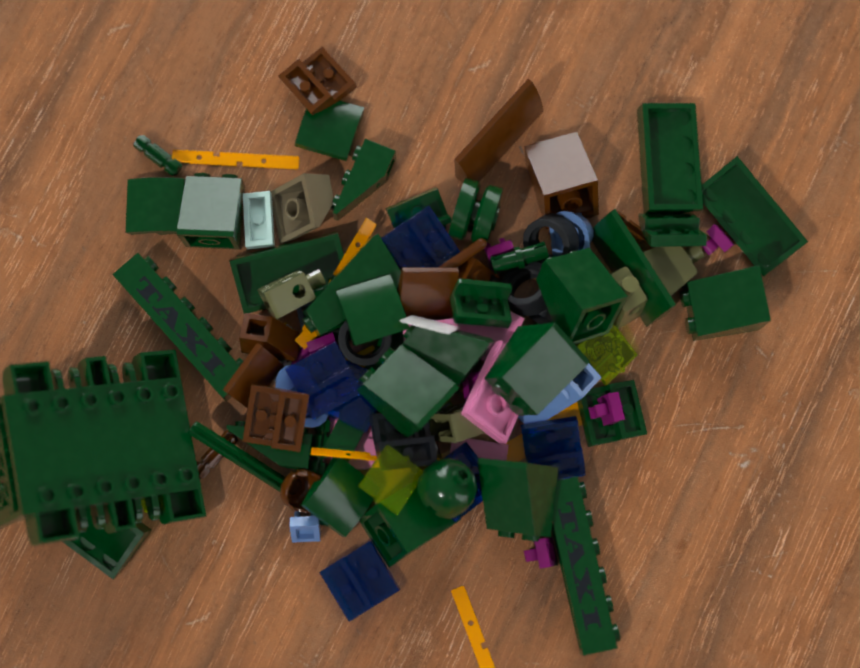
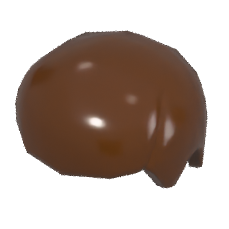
[280,469,322,514]

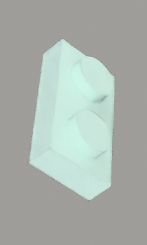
[243,191,275,250]

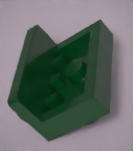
[385,187,452,244]
[450,279,512,328]

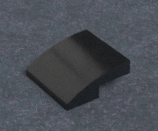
[370,413,437,471]

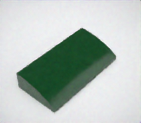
[637,103,703,214]
[702,156,808,277]
[592,209,676,327]
[229,231,344,314]
[62,508,152,579]

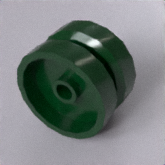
[448,178,503,243]

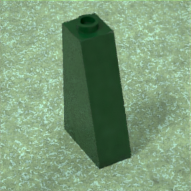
[302,234,401,335]

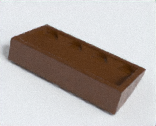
[454,79,543,183]

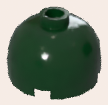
[417,458,477,519]

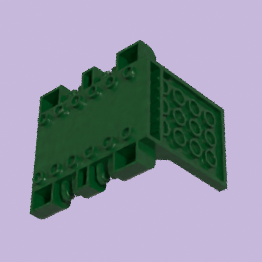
[0,349,206,546]

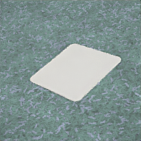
[400,315,460,334]

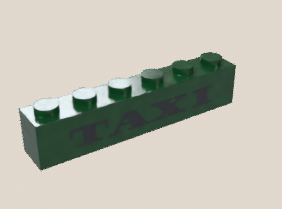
[112,253,244,402]
[552,476,620,656]

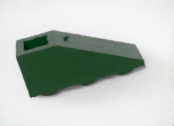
[330,138,396,221]
[226,421,314,470]

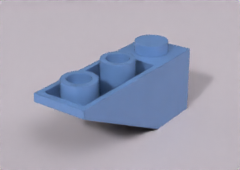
[518,363,602,430]

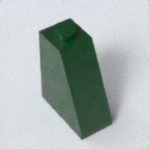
[402,325,495,387]

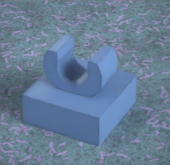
[289,511,321,543]

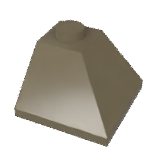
[270,173,334,244]

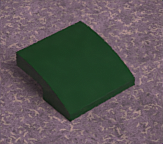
[295,101,364,162]
[125,177,186,235]
[638,213,707,247]
[335,274,409,346]
[577,380,647,447]
[301,457,380,537]

